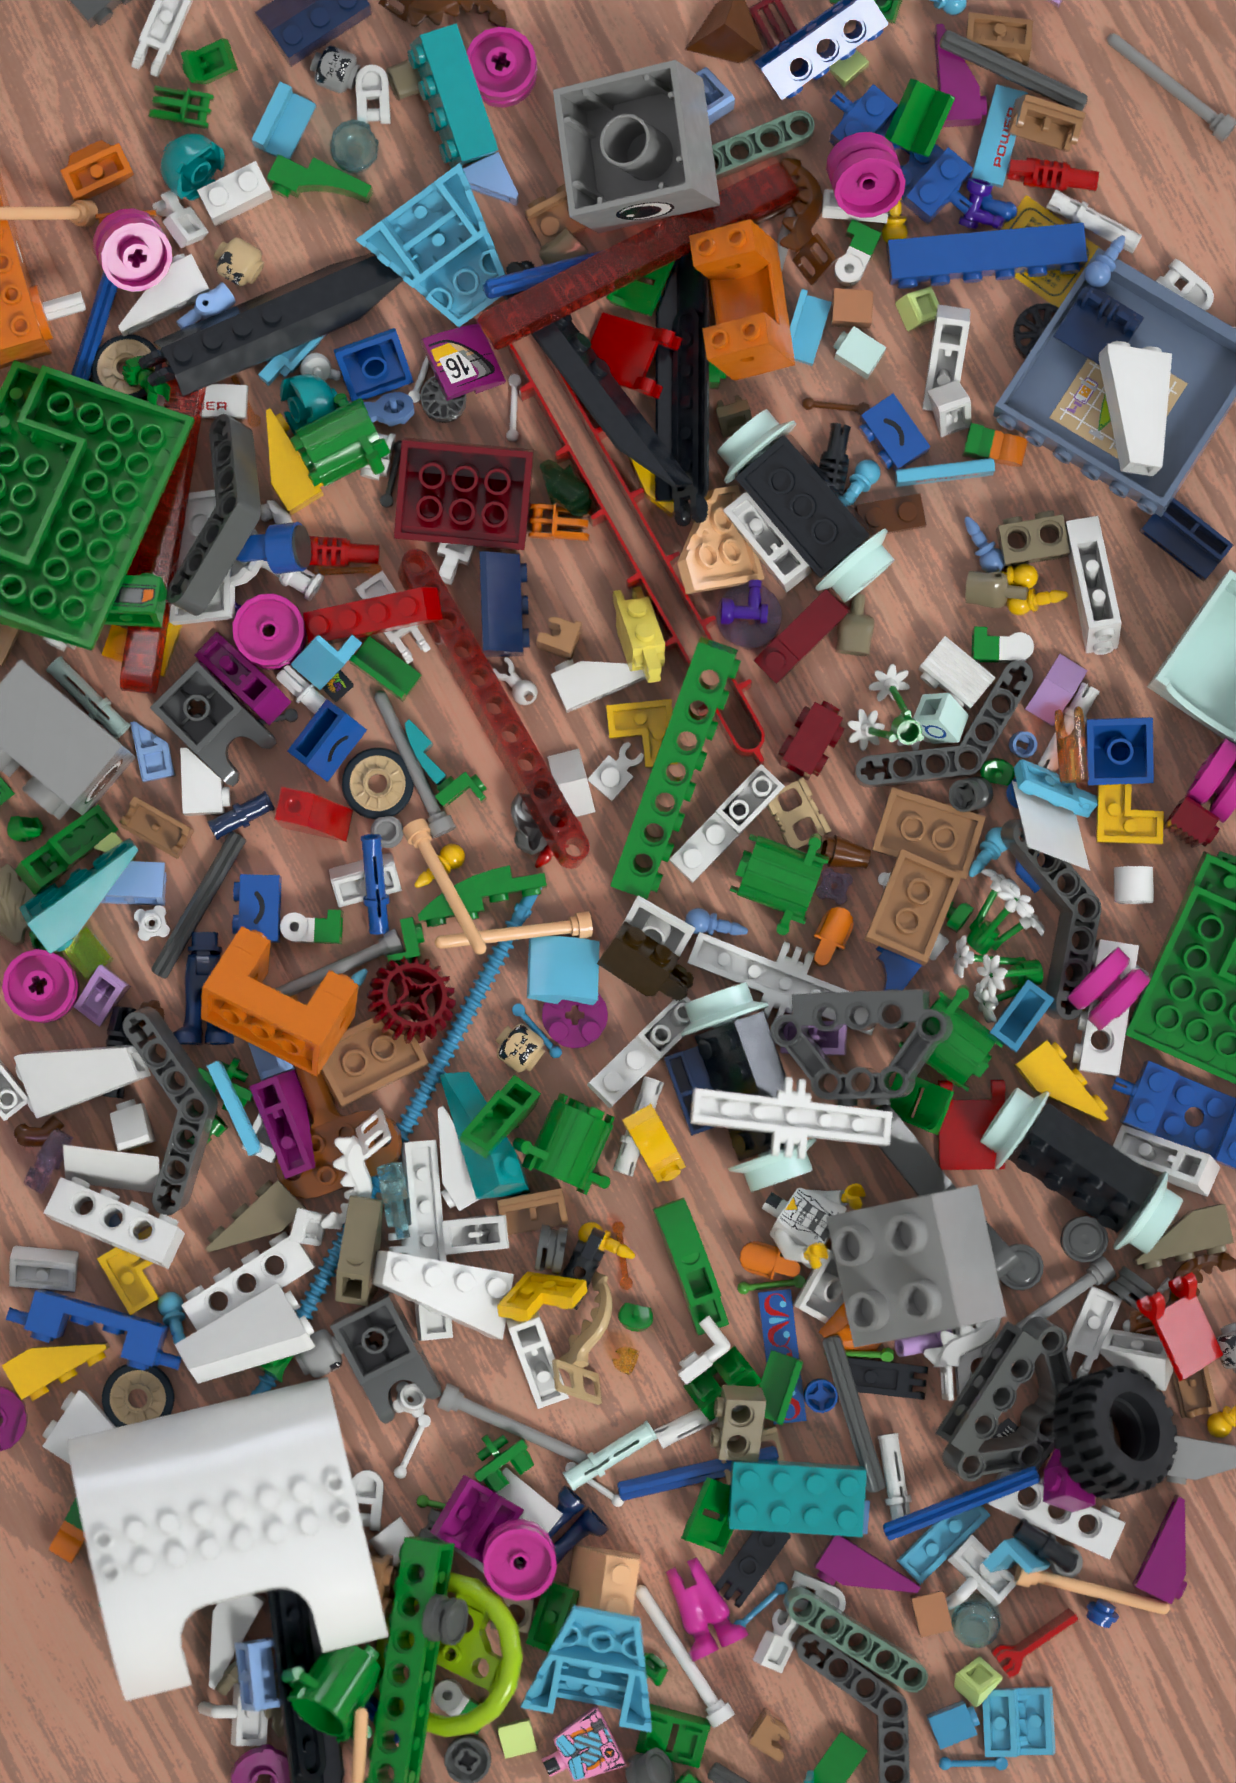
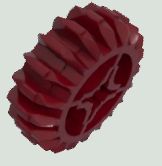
[367,956,456,1044]

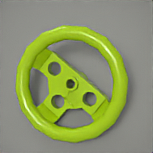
[375,1572,523,1737]

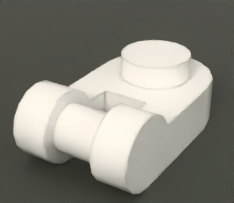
[356,65,391,125]
[1156,259,1214,311]
[352,1470,384,1531]
[783,1570,846,1619]

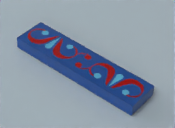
[758,1289,807,1425]

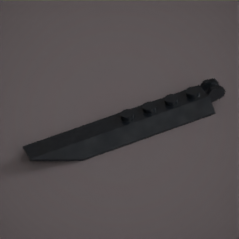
[655,248,709,527]
[138,253,403,397]
[503,261,693,488]
[267,1589,344,1783]

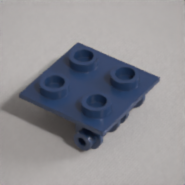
[1053,284,1144,366]

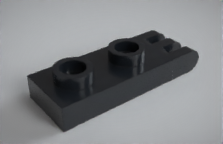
[847,1357,928,1400]
[714,1530,791,1608]

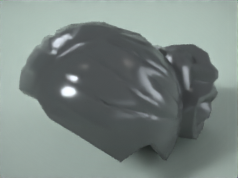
[511,787,560,855]

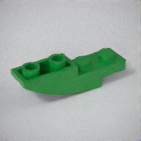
[418,865,547,927]
[653,1197,729,1336]

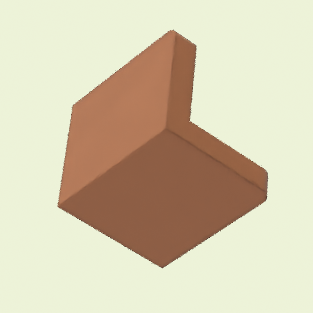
[831,288,873,329]
[910,1591,953,1638]

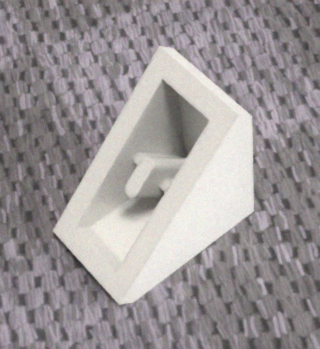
[927,380,971,437]
[547,749,595,817]
[442,1215,509,1254]

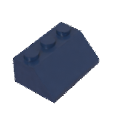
[255,0,372,67]
[480,551,530,657]

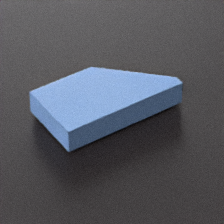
[130,721,175,783]

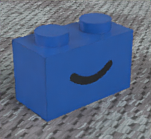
[859,393,931,472]
[287,699,367,782]
[232,874,282,943]

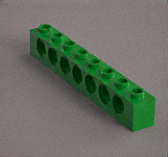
[610,636,741,900]
[364,1536,455,1783]

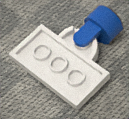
[168,490,311,625]

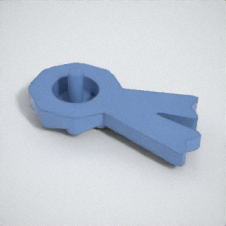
[349,392,415,427]

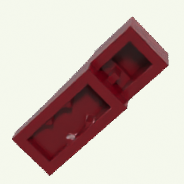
[753,588,851,684]

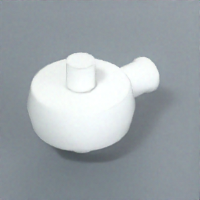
[300,353,341,381]

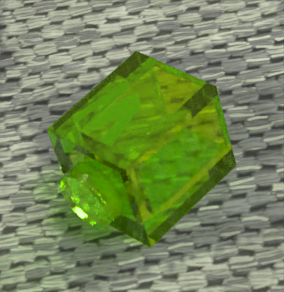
[63,926,114,979]

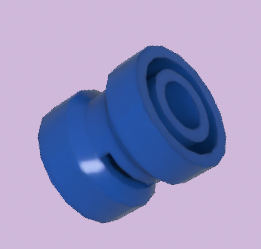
[804,1378,838,1413]

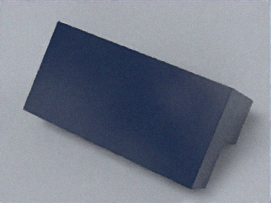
[1139,498,1234,582]
[663,1046,718,1136]

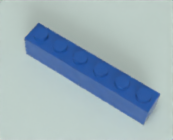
[886,222,1088,289]

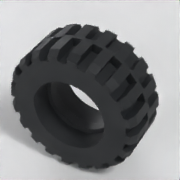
[1052,1366,1178,1500]

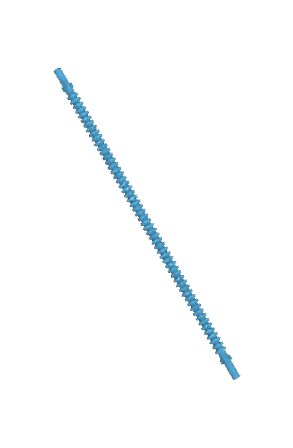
[250,888,542,1395]

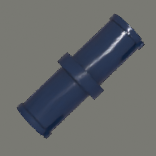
[207,791,275,840]

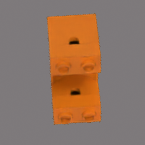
[689,219,795,381]
[201,926,358,1077]

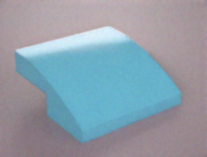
[527,936,600,1005]
[982,1686,1056,1757]

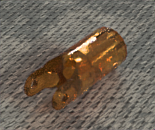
[1055,706,1089,783]

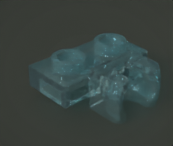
[377,1162,410,1240]

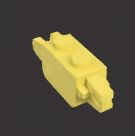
[612,587,665,683]

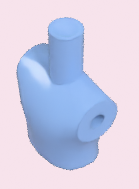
[176,282,236,329]

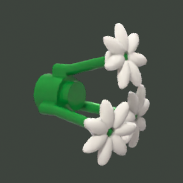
[847,664,930,751]
[966,869,1045,955]
[953,935,1043,1023]

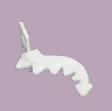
[321,1108,392,1230]
[923,1317,1002,1400]

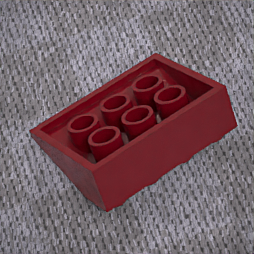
[394,438,534,550]

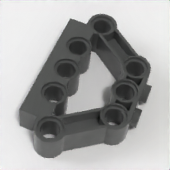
[770,989,953,1106]
[935,1316,1073,1482]

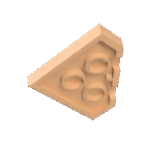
[677,485,765,594]

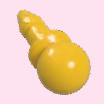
[882,197,908,243]
[1002,563,1038,589]
[1006,589,1068,616]
[414,843,465,888]
[578,1222,635,1259]
[1206,1405,1236,1438]

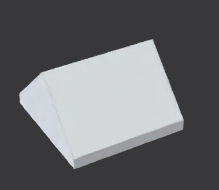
[623,895,696,957]
[793,1248,844,1324]

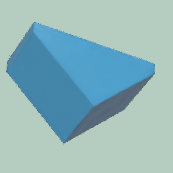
[990,980,1055,1052]

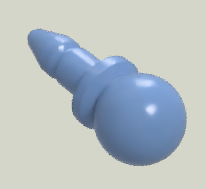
[1084,235,1126,287]
[964,517,1004,572]
[685,908,748,936]

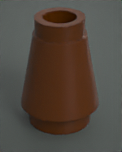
[821,835,871,869]

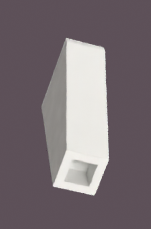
[1099,341,1172,476]
[1065,516,1121,655]
[14,1045,151,1119]
[175,1283,316,1384]
[42,1389,116,1465]

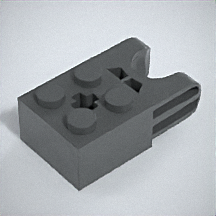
[150,661,277,787]
[330,1292,442,1424]

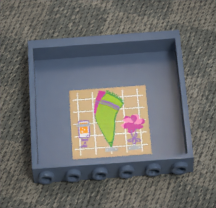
[993,247,1236,517]

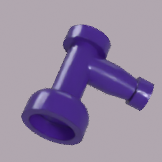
[958,178,1004,230]
[720,580,768,625]

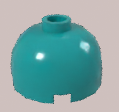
[160,133,225,201]
[280,374,337,436]

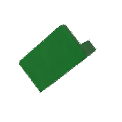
[885,78,955,157]
[349,636,422,702]
[759,1350,803,1425]
[525,1581,580,1652]

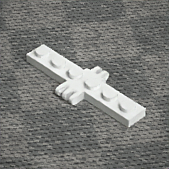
[687,932,874,1036]
[690,1077,893,1159]
[388,1140,467,1341]

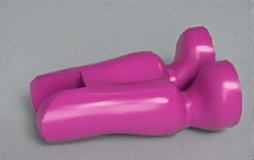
[666,1557,749,1662]

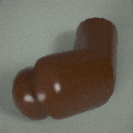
[14,1115,65,1147]

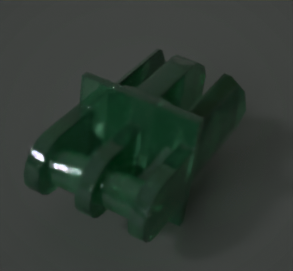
[540,460,592,517]

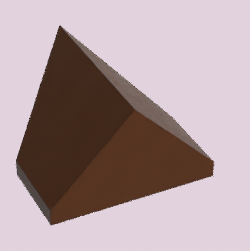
[685,0,764,63]

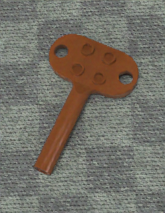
[275,995,402,1199]

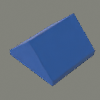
[333,328,414,401]
[1083,717,1154,785]

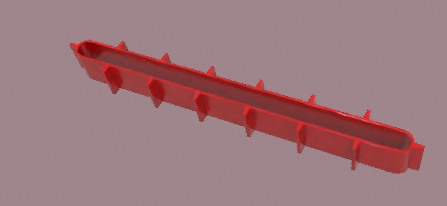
[506,309,765,766]

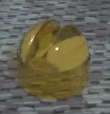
[612,1346,639,1375]

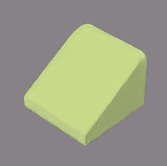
[829,50,869,88]
[895,286,939,331]
[94,832,136,861]
[954,1656,1003,1707]
[497,1718,538,1759]

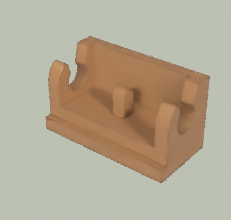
[1007,94,1086,152]
[536,617,582,660]
[120,796,194,859]
[497,1188,569,1235]
[1172,1365,1218,1418]
[747,1707,791,1763]

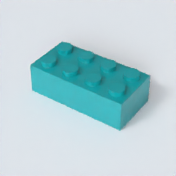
[407,23,499,169]
[727,1459,867,1537]

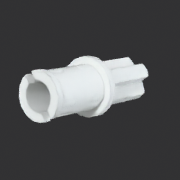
[276,665,326,715]

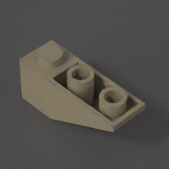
[205,1180,307,1252]
[335,1195,383,1306]
[1133,1204,1234,1270]

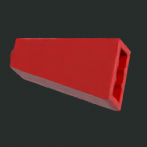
[274,787,354,842]

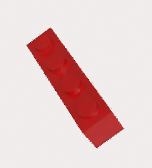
[303,587,443,644]

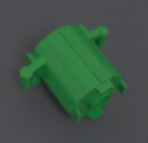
[290,393,391,487]
[729,833,830,935]
[898,985,1004,1092]
[512,1093,615,1195]
[282,1645,384,1742]

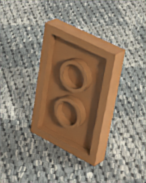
[872,787,986,880]
[864,849,962,966]
[320,1014,429,1109]

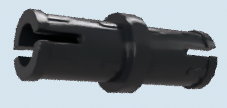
[1012,1518,1079,1573]

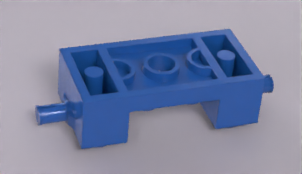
[829,84,973,225]
[1111,1061,1236,1170]
[6,1289,182,1370]

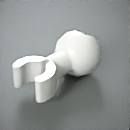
[492,657,538,705]

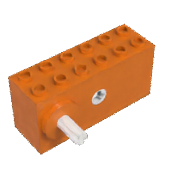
[0,175,86,369]

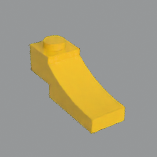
[623,1104,686,1183]

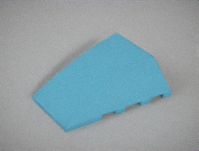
[355,162,506,327]
[520,1605,652,1732]

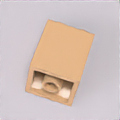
[568,1544,640,1616]

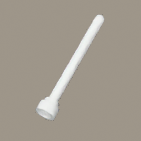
[635,1585,735,1728]

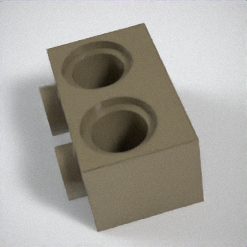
[996,511,1070,568]
[710,1385,766,1462]

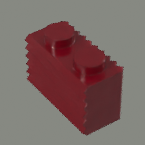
[1163,796,1220,848]

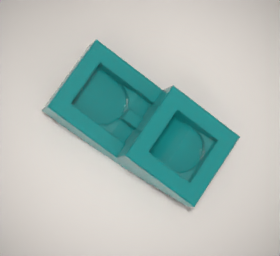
[405,719,447,786]

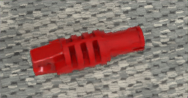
[1007,157,1099,191]
[309,536,380,567]

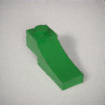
[267,154,373,204]
[15,804,119,896]
[459,1075,541,1159]

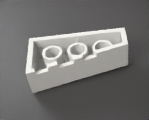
[372,1251,514,1340]

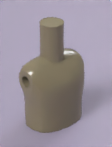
[386,59,422,101]
[539,228,589,265]
[965,571,1028,608]
[836,594,874,656]

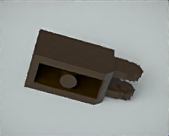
[597,921,694,1001]

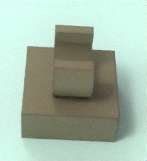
[715,395,752,438]

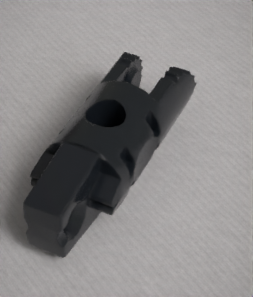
[561,1227,605,1310]

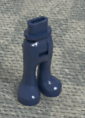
[173,932,234,1045]
[518,1485,609,1565]

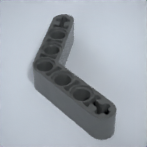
[166,414,261,616]
[854,660,1033,788]
[1001,819,1102,1020]
[123,1007,218,1216]
[877,1105,1021,1280]
[796,1631,910,1783]

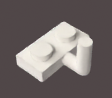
[677,1316,731,1385]
[946,1535,1016,1610]
[198,1684,268,1746]

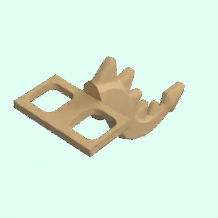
[552,1272,612,1405]

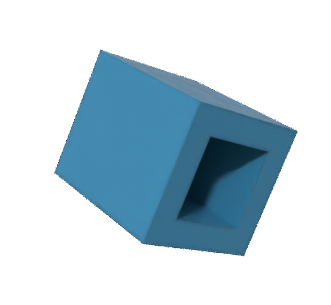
[926,1700,980,1749]

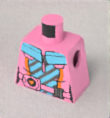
[542,1705,626,1781]

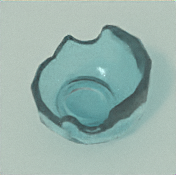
[329,119,379,174]
[951,1593,1002,1649]

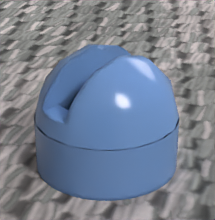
[1008,731,1037,758]

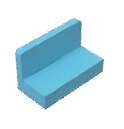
[251,82,316,160]
[790,289,832,366]
[291,635,362,690]
[982,1538,1051,1574]

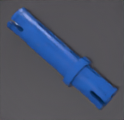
[360,834,390,935]

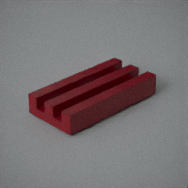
[748,0,797,50]

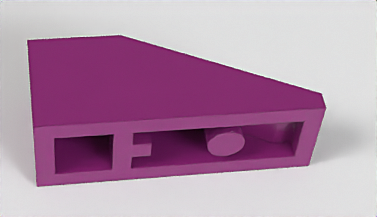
[934,24,987,128]
[194,632,291,725]
[249,1070,315,1179]
[1043,1449,1095,1512]
[1132,1495,1187,1605]
[814,1535,921,1593]

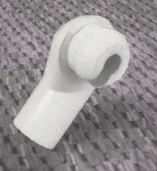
[260,500,292,524]

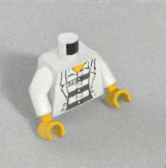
[762,1183,866,1269]

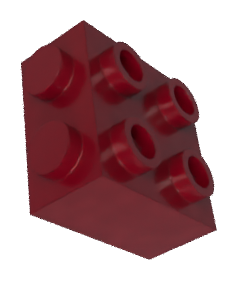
[778,701,845,780]

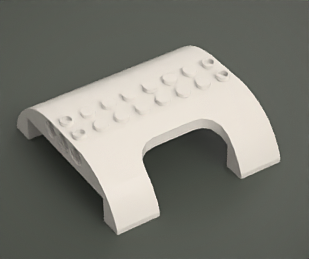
[68,1377,388,1701]

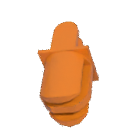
[528,504,591,541]
[813,907,854,967]
[739,1241,801,1280]

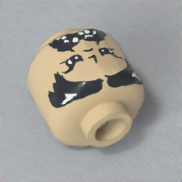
[214,237,265,286]
[496,1023,546,1072]

